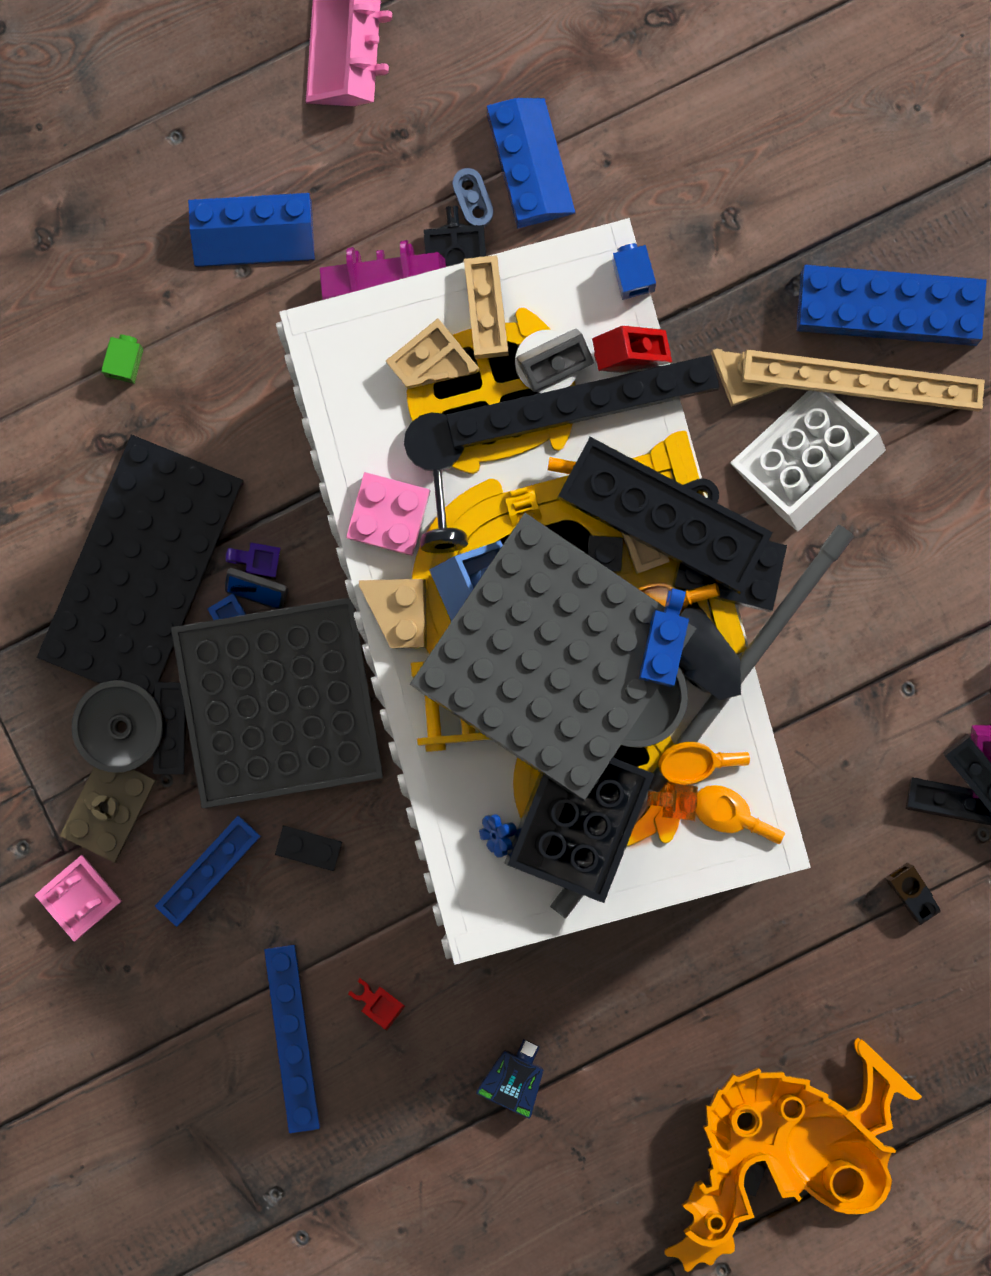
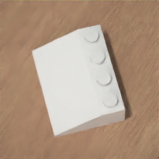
[730,390,886,532]

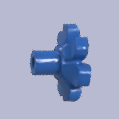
[479,814,517,858]

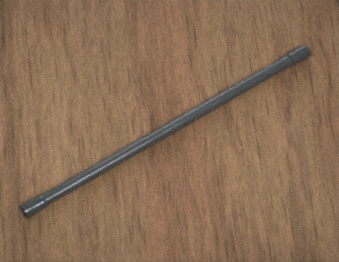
[550,525,854,919]

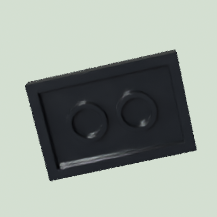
[673,541,787,612]

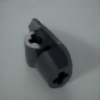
[679,602,741,701]

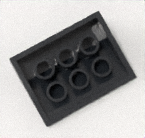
[504,758,655,903]

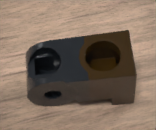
[885,863,941,925]

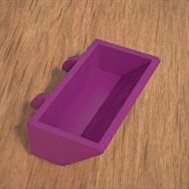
[319,240,446,300]

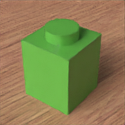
[101,334,144,384]

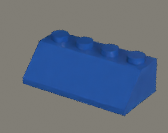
[487,98,575,229]
[188,193,315,267]

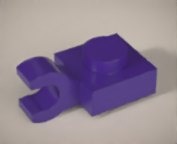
[226,543,281,579]

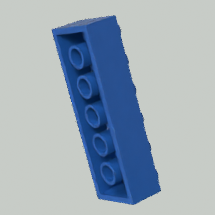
[796,265,987,346]

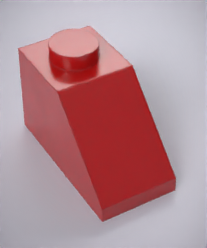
[592,325,672,373]

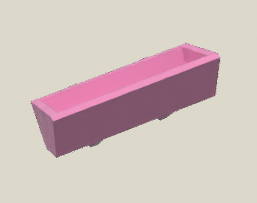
[306,0,392,106]

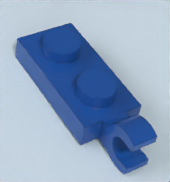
[639,588,689,687]

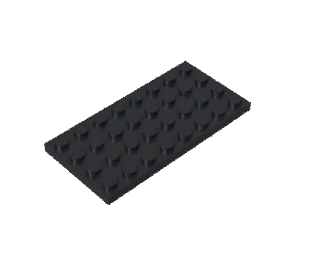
[36,434,244,697]

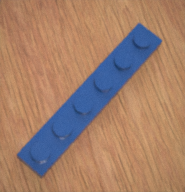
[264,945,320,1133]

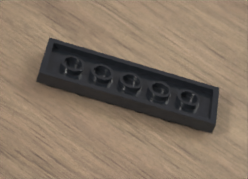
[557,437,773,594]

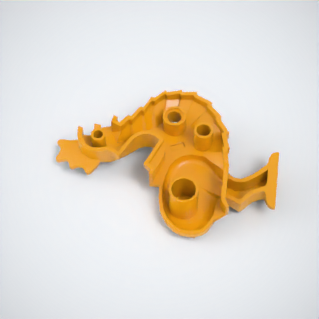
[664,1037,922,1272]

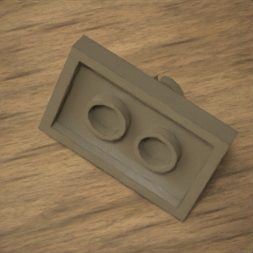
[60,767,157,863]

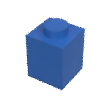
[612,243,656,300]

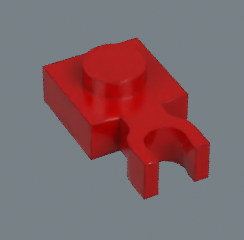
[348,978,405,1031]

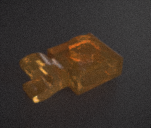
[647,783,698,821]

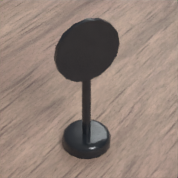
[404,412,468,553]

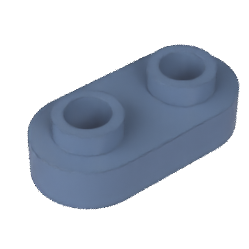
[453,168,493,227]

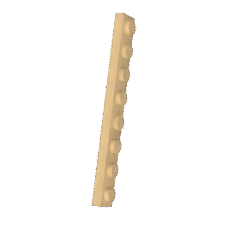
[742,350,985,412]

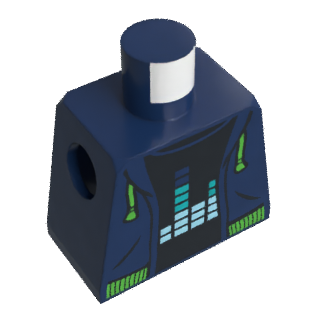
[476,1039,543,1119]

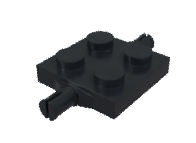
[424,206,486,267]

